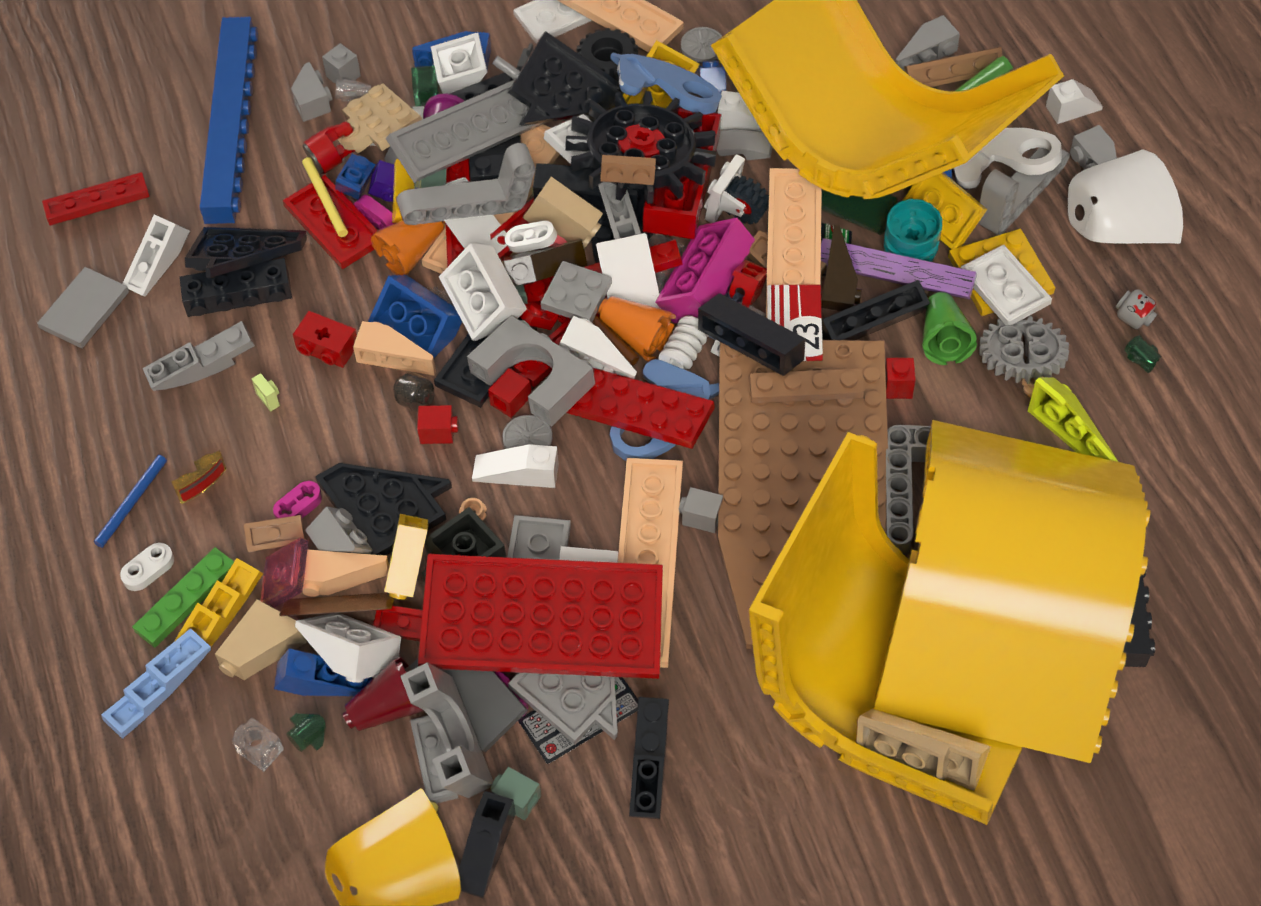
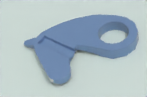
[611,53,722,114]
[610,359,719,461]

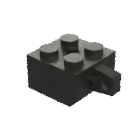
[421,507,507,583]

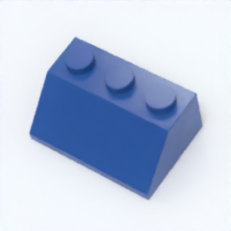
[368,275,462,358]

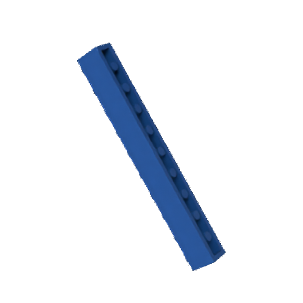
[200,17,258,224]

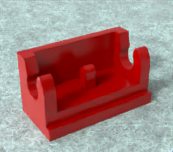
[729,260,767,308]

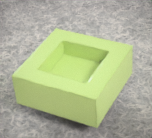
[252,373,280,411]

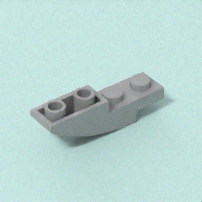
[143,321,255,391]

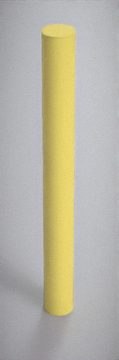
[302,157,348,237]

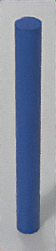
[93,455,167,548]

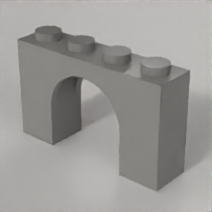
[467,315,595,427]
[401,662,493,798]

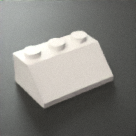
[439,243,527,341]

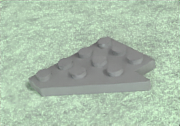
[508,673,618,745]

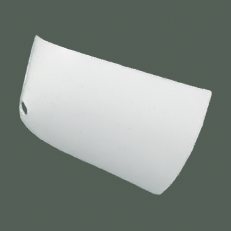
[1068,149,1183,244]

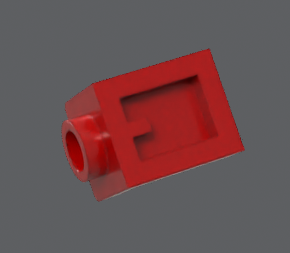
[520,294,559,330]

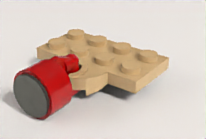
[302,83,422,174]

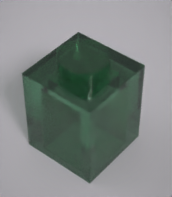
[411,66,439,107]

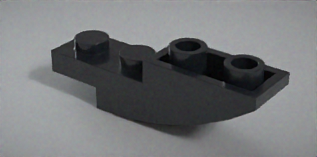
[629,697,669,819]

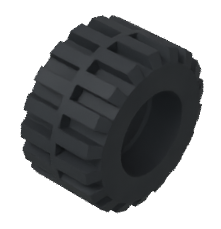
[577,28,638,82]

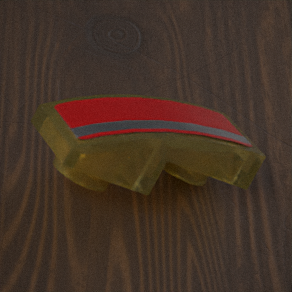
[171,450,227,504]

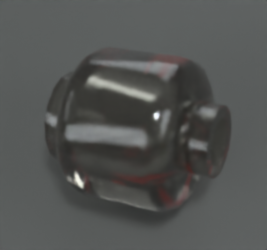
[393,372,434,412]

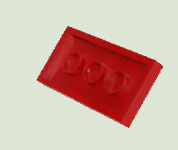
[283,175,378,270]

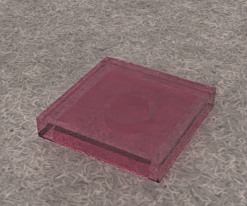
[260,538,308,608]

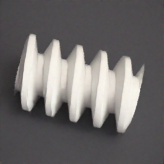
[659,315,709,369]

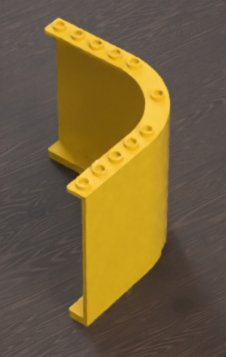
[711,0,1064,199]
[874,420,1150,763]
[749,432,1023,825]

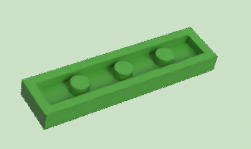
[132,547,234,648]

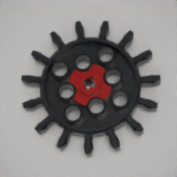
[565,91,717,204]

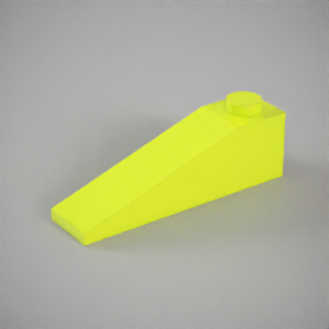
[1028,377,1118,462]

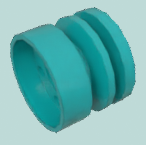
[883,199,942,262]

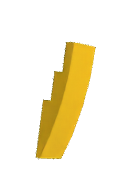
[174,558,264,647]

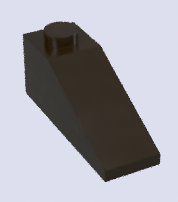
[822,225,862,311]
[504,239,588,286]

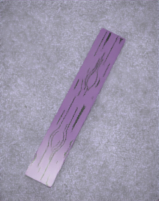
[821,238,977,300]

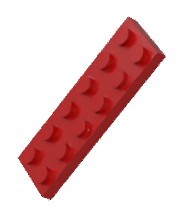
[566,368,715,449]

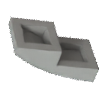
[717,130,772,160]

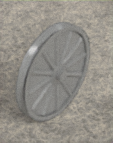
[681,27,723,63]
[503,415,553,449]

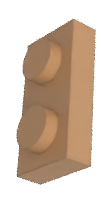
[601,155,656,185]
[244,515,306,552]

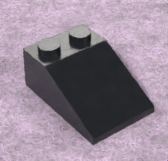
[470,134,521,182]

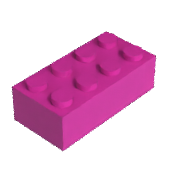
[655,218,755,324]

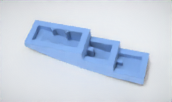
[101,629,211,739]

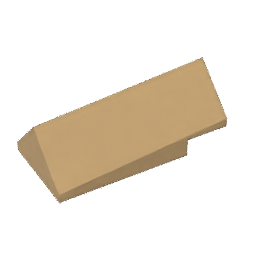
[857,709,991,791]

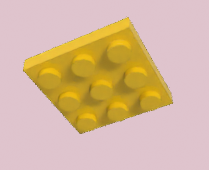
[948,229,1055,316]

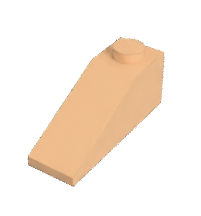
[353,321,436,376]
[295,549,389,597]

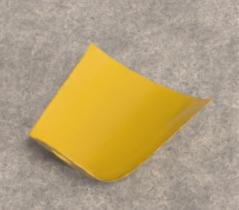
[325,788,461,906]

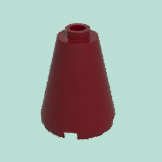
[342,656,424,731]

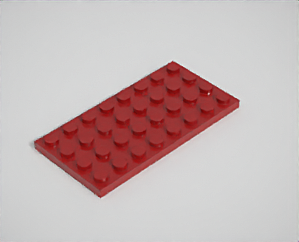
[418,554,663,679]

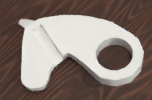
[953,128,1062,189]

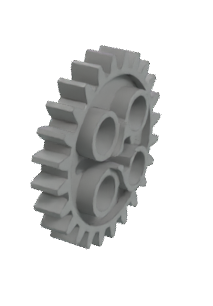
[979,316,1069,384]

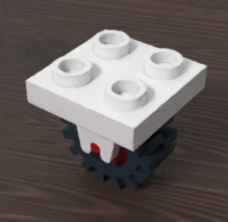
[704,154,769,224]

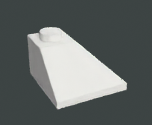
[431,33,487,94]

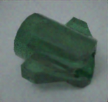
[1124,335,1162,373]
[286,713,326,752]

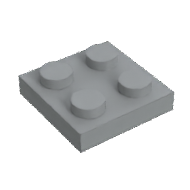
[541,261,612,322]

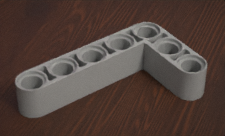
[396,143,535,225]
[978,148,1070,235]
[886,425,931,556]

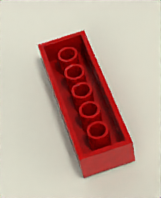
[643,108,722,239]

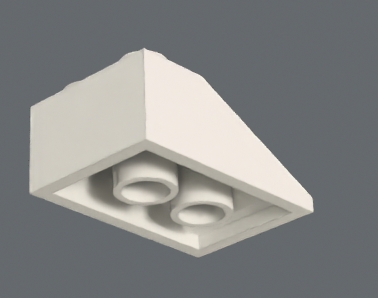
[295,612,401,683]

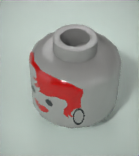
[1115,289,1157,329]

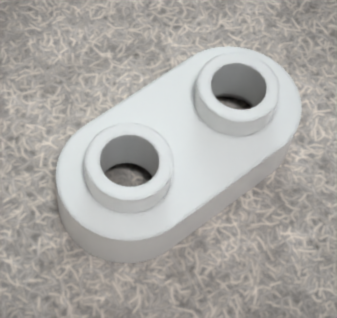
[505,221,557,253]
[120,543,174,591]

